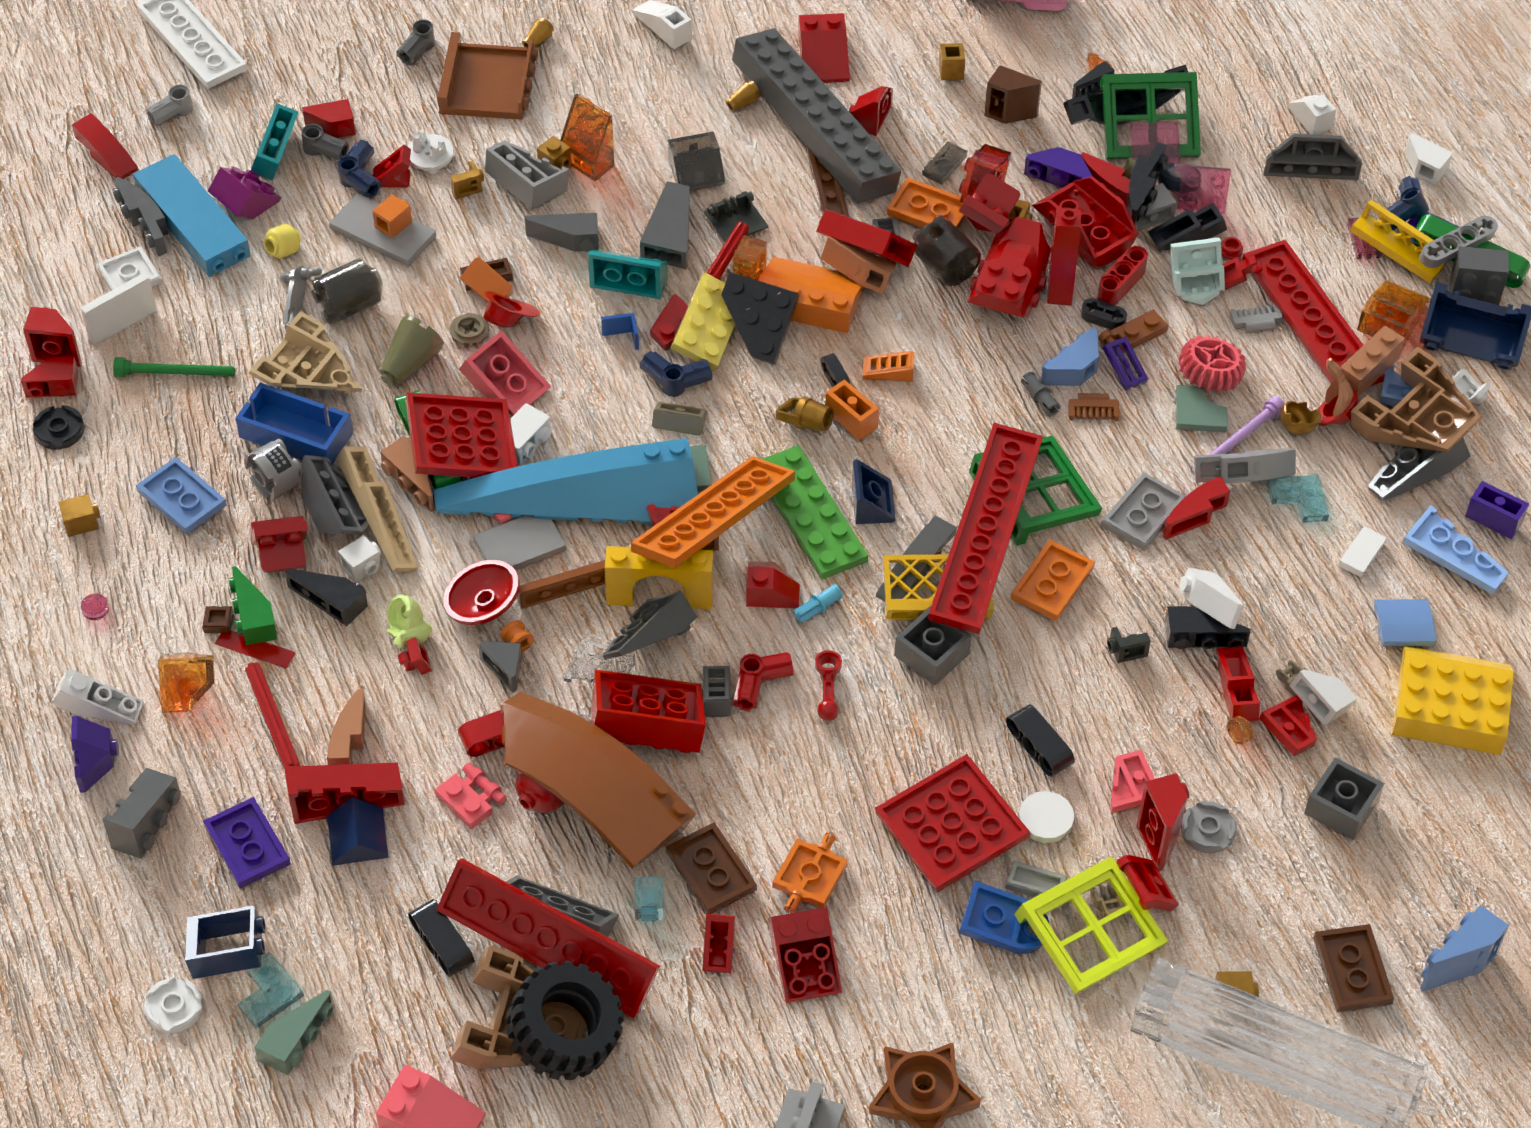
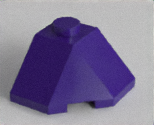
[71,716,119,793]

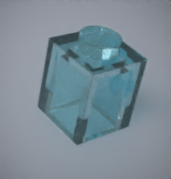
[634,876,664,923]

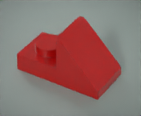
[373,144,411,188]

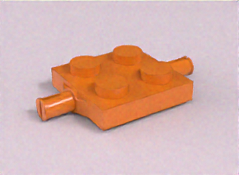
[772,832,848,913]

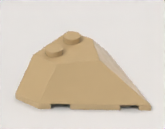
[249,311,362,392]

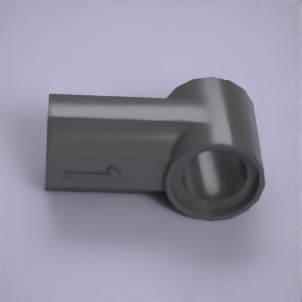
[396,19,435,65]
[302,124,349,160]

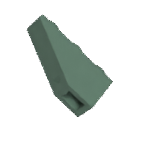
[254,990,335,1075]

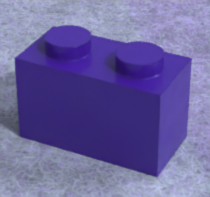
[1465,481,1529,539]

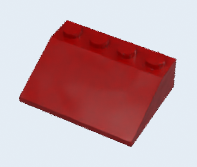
[591,669,706,753]

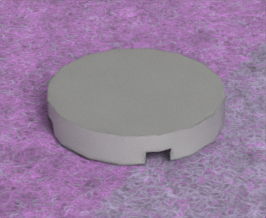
[1181,801,1237,853]

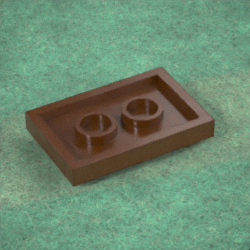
[666,822,757,914]
[1313,924,1394,1013]

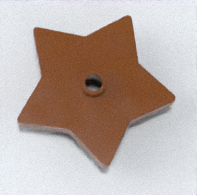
[869,1043,981,1128]

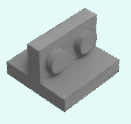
[775,1081,845,1128]

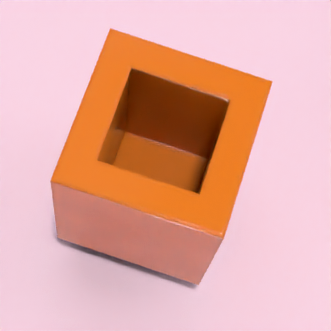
[372,194,412,238]

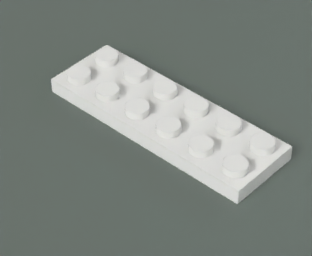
[136,0,247,89]

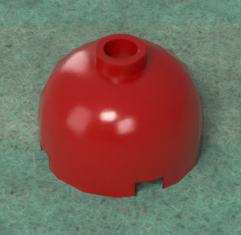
[515,772,565,814]

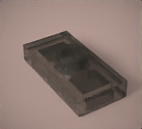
[922,141,968,185]

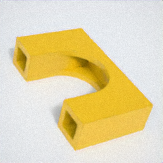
[605,546,713,609]

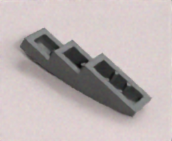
[875,515,957,602]

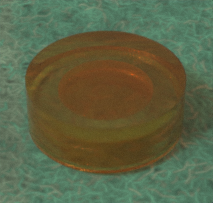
[1227,716,1253,745]

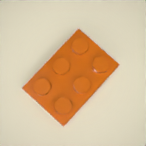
[887,177,966,239]
[1010,539,1095,622]

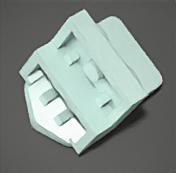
[1170,237,1225,306]

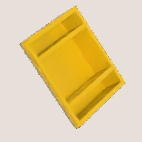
[1392,646,1514,755]

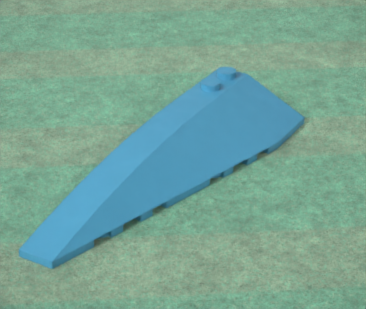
[433,438,698,525]

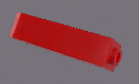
[1047,208,1081,306]
[816,209,917,268]

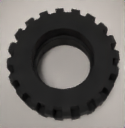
[506,961,624,1080]

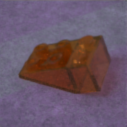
[560,93,614,182]
[1357,280,1431,347]

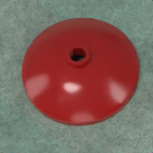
[443,560,520,625]

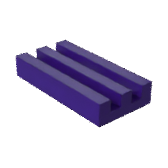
[1103,337,1149,391]

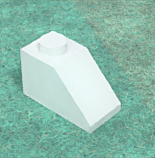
[1287,94,1336,134]
[1289,669,1357,726]

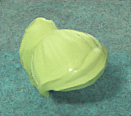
[387,594,432,648]

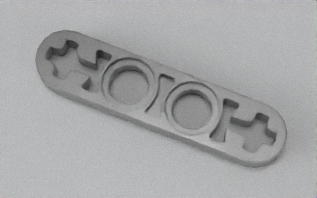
[1419,216,1498,268]

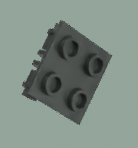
[704,191,769,242]

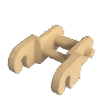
[1090,887,1126,917]

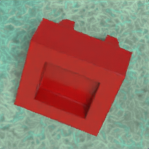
[398,637,432,675]

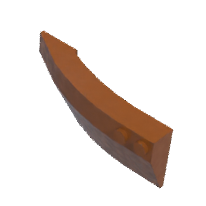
[501,692,696,869]

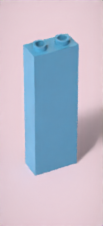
[133,154,251,277]

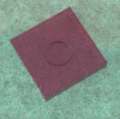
[1130,122,1180,164]

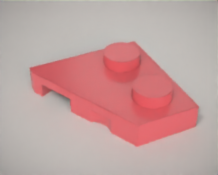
[1110,750,1155,813]

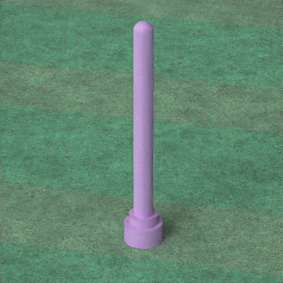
[1209,396,1285,455]

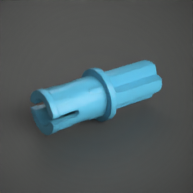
[794,584,843,623]

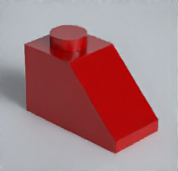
[302,99,356,138]

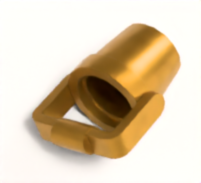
[776,396,834,432]

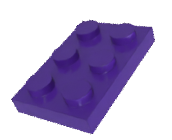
[203,797,291,889]

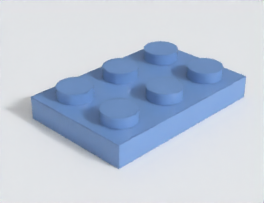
[136,457,227,535]

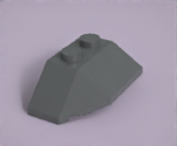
[1263,133,1362,180]
[301,455,369,535]

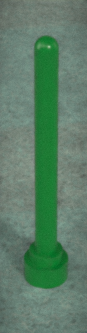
[113,357,236,378]

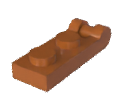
[1098,309,1168,356]

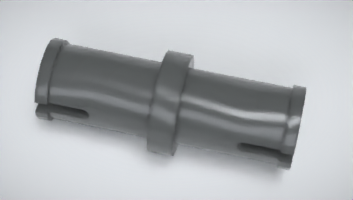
[1021,372,1061,416]

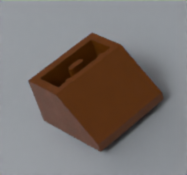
[984,65,1042,124]

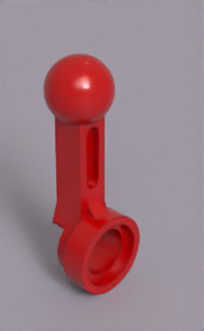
[815,650,842,721]

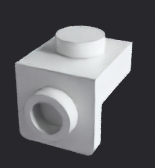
[1452,368,1492,405]

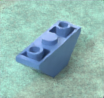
[1041,327,1099,386]

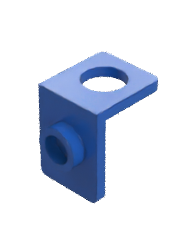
[601,313,639,350]

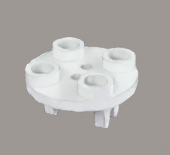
[408,130,454,174]

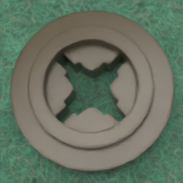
[450,313,490,347]

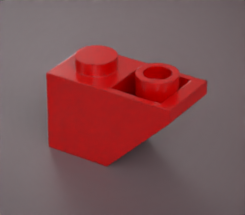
[21,356,78,398]

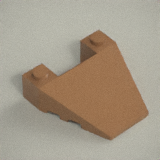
[1351,347,1481,452]
[450,944,586,1069]

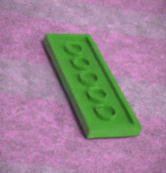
[762,445,868,580]

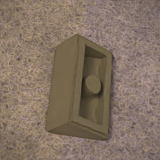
[652,402,708,435]

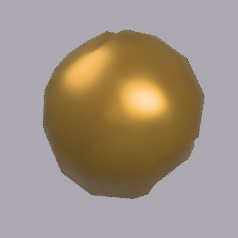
[1280,401,1322,436]

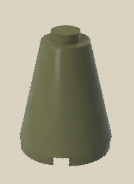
[379,315,444,386]

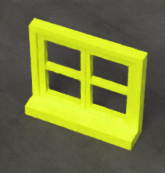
[1014,856,1168,995]

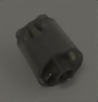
[913,215,981,286]
[311,258,383,324]

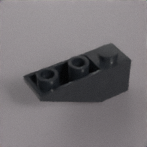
[1164,606,1251,649]

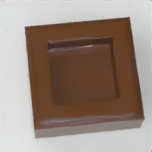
[202,606,234,633]

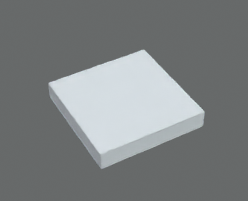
[96,246,162,291]

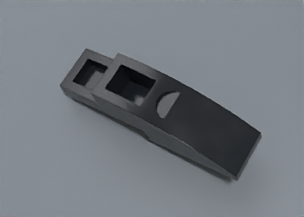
[1127,142,1168,226]

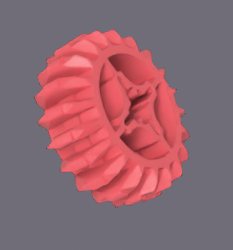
[1178,335,1246,393]

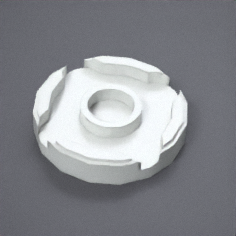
[1018,791,1074,843]
[144,978,203,1033]

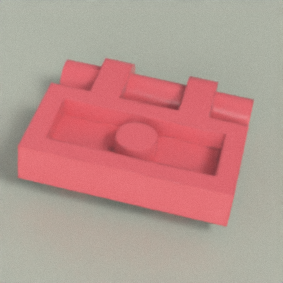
[435,762,507,829]

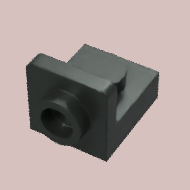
[1107,627,1151,663]

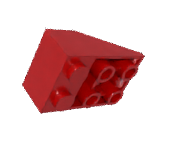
[767,907,843,1003]

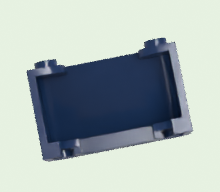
[1420,282,1531,370]

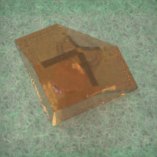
[158,652,215,713]

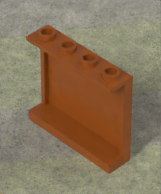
[437,32,538,120]

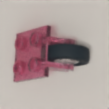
[1158,161,1231,214]

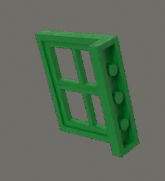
[1100,72,1201,159]
[969,435,1102,546]

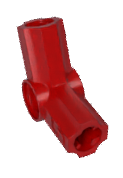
[733,652,794,711]

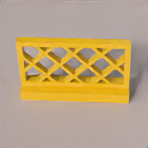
[883,554,994,620]

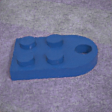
[959,881,1050,954]

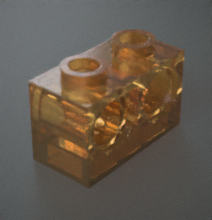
[733,235,767,280]

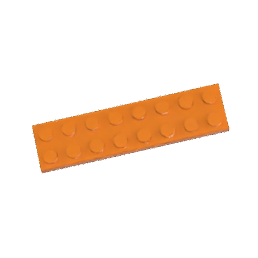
[631,456,795,568]

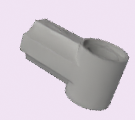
[145,84,193,126]

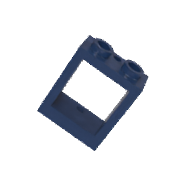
[185,905,266,979]

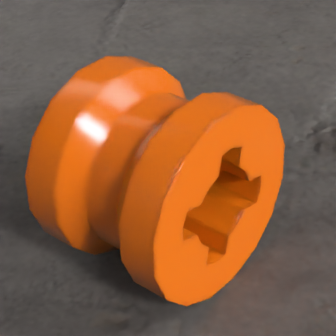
[500,620,534,653]

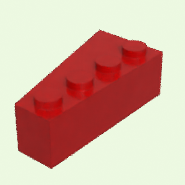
[284,762,405,824]

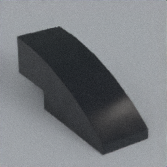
[1148,203,1227,251]

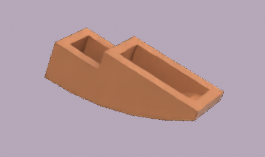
[327,689,366,765]

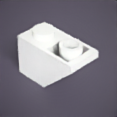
[1405,133,1453,186]
[510,403,552,465]

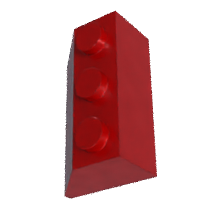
[1136,773,1189,872]

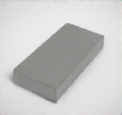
[1005,861,1068,897]

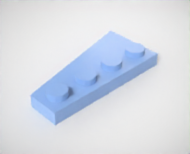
[1403,505,1509,595]

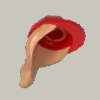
[1318,358,1359,426]

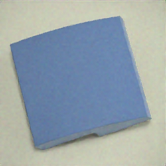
[1374,599,1436,646]

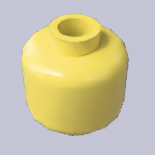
[264,224,301,259]

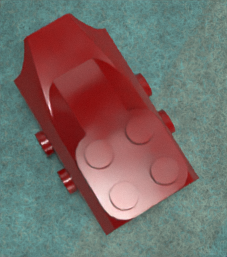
[1031,176,1138,267]
[967,217,1051,318]

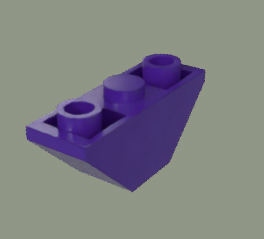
[1024,147,1092,188]

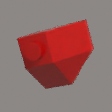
[849,86,893,136]
[746,561,800,609]

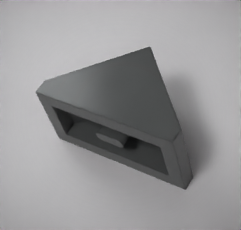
[478,641,522,693]

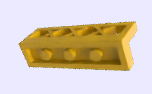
[1350,200,1446,284]

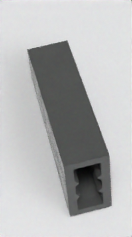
[640,181,690,269]

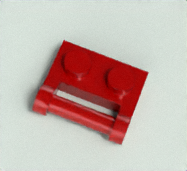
[1116,855,1179,911]

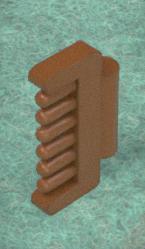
[1068,393,1120,421]

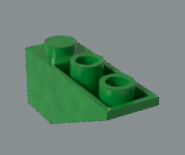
[228,566,277,645]

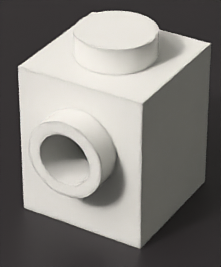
[338,535,382,582]

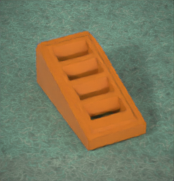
[863,351,914,382]

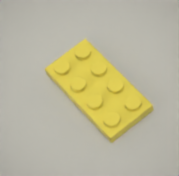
[670,272,735,371]

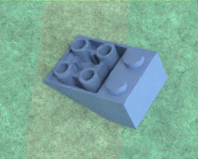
[1420,905,1509,991]

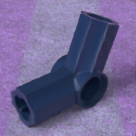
[337,139,381,199]
[1379,176,1429,231]
[640,350,712,397]

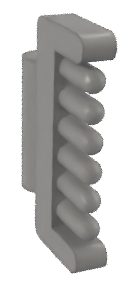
[1230,303,1282,332]

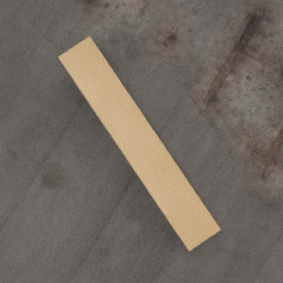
[335,446,418,572]

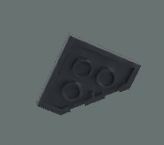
[721,272,800,365]

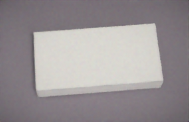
[1338,526,1387,578]

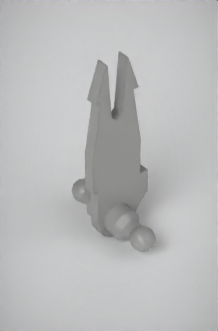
[280,265,322,325]

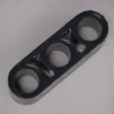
[1006,704,1075,777]
[408,899,475,977]

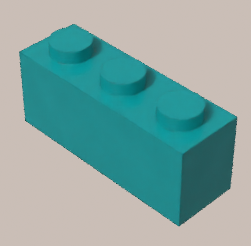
[251,103,299,181]

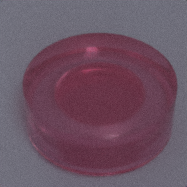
[81,594,109,620]

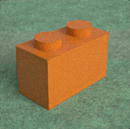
[825,379,879,441]

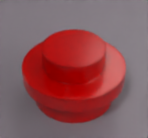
[1221,237,1243,260]

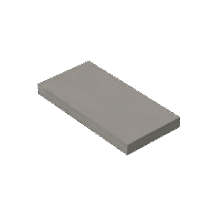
[329,193,436,267]

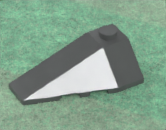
[1368,437,1471,501]
[602,591,697,660]

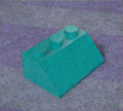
[588,250,668,299]

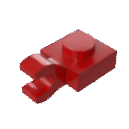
[1222,255,1263,290]

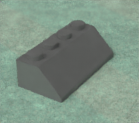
[506,875,619,937]

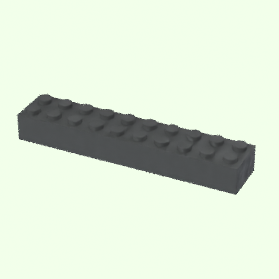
[732,28,901,204]

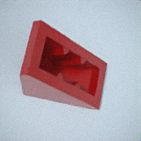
[702,914,735,973]

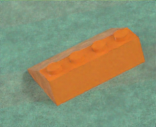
[758,257,865,333]

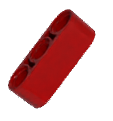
[1097,246,1148,305]
[458,710,505,757]

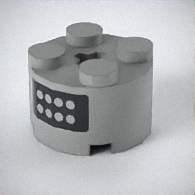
[244,439,302,501]

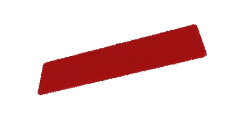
[215,630,295,668]

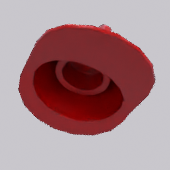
[484,291,540,328]

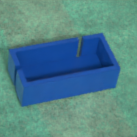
[235,382,353,465]

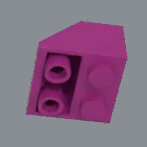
[208,166,282,219]

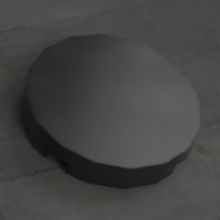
[33,405,85,450]

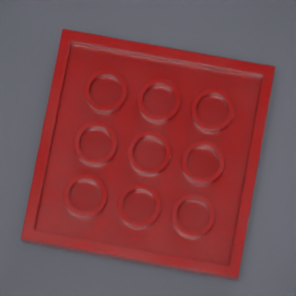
[405,392,518,477]
[875,754,1030,893]

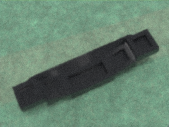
[1063,64,1188,125]

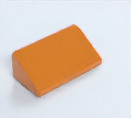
[460,256,513,303]

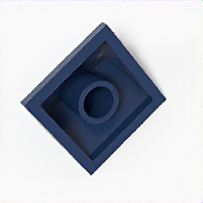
[852,459,896,524]
[327,797,389,866]

